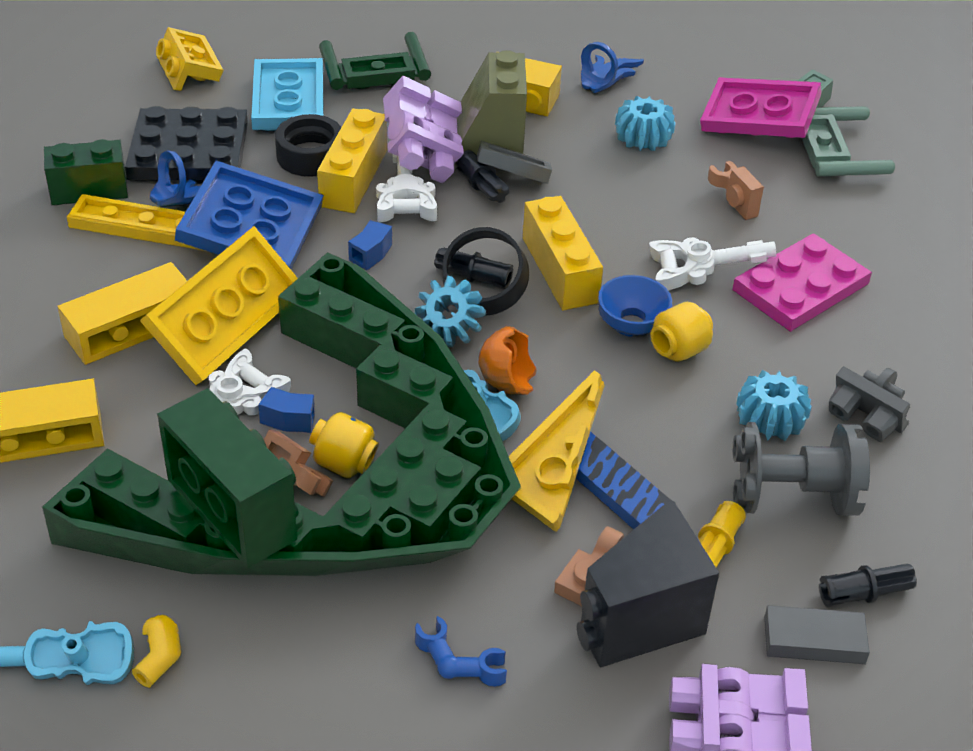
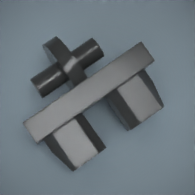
[829,366,910,442]

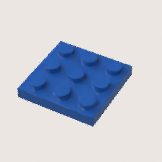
[175,161,324,269]

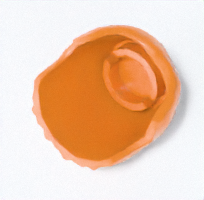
[478,326,537,395]

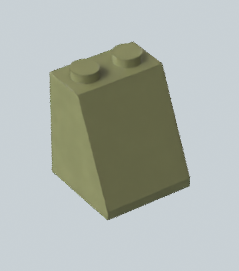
[454,50,527,165]

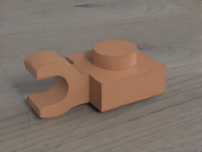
[708,161,764,220]
[264,429,333,497]
[554,526,624,606]

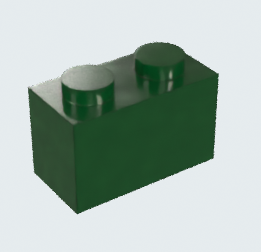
[44,139,128,205]

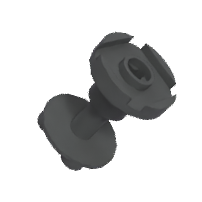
[732,422,870,516]

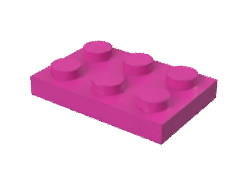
[700,77,822,138]
[732,233,872,332]

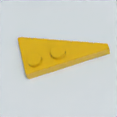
[509,370,605,532]

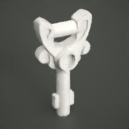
[376,154,437,223]
[649,237,776,291]
[209,349,291,415]

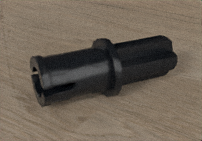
[456,150,509,203]
[434,247,514,289]
[819,563,917,607]

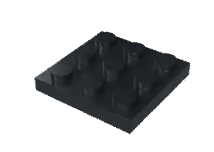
[125,106,248,180]

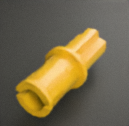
[698,501,746,567]

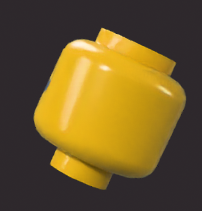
[650,301,713,362]
[309,412,379,478]

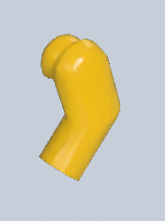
[132,614,181,688]

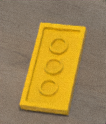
[140,226,298,386]

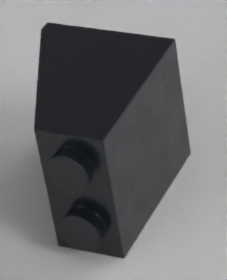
[577,501,719,668]

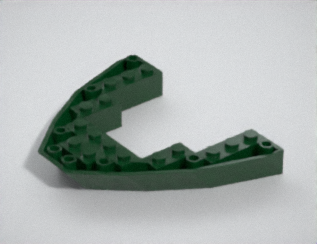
[42,252,521,576]

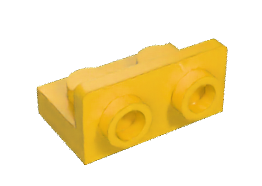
[156,27,224,91]

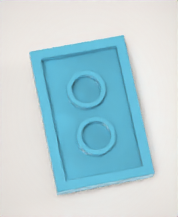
[251,58,324,131]

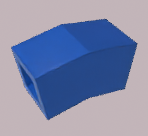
[348,220,392,270]
[258,387,315,433]

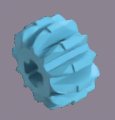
[615,96,676,151]
[415,276,486,347]
[736,370,812,441]

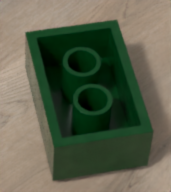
[157,388,299,568]

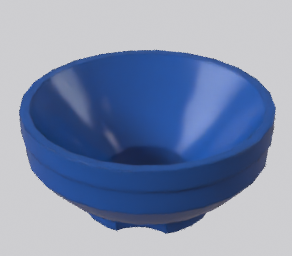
[598,275,672,337]

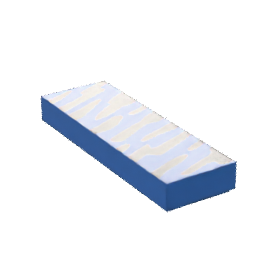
[576,431,672,529]

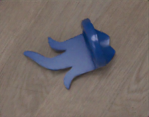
[581,42,644,93]
[150,150,201,207]

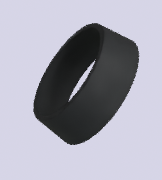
[443,227,529,316]

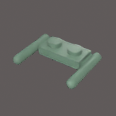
[801,106,895,176]

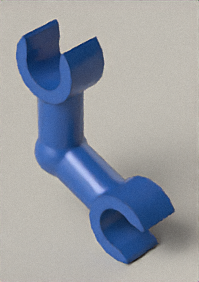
[415,616,507,687]

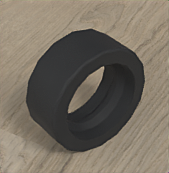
[275,114,341,176]

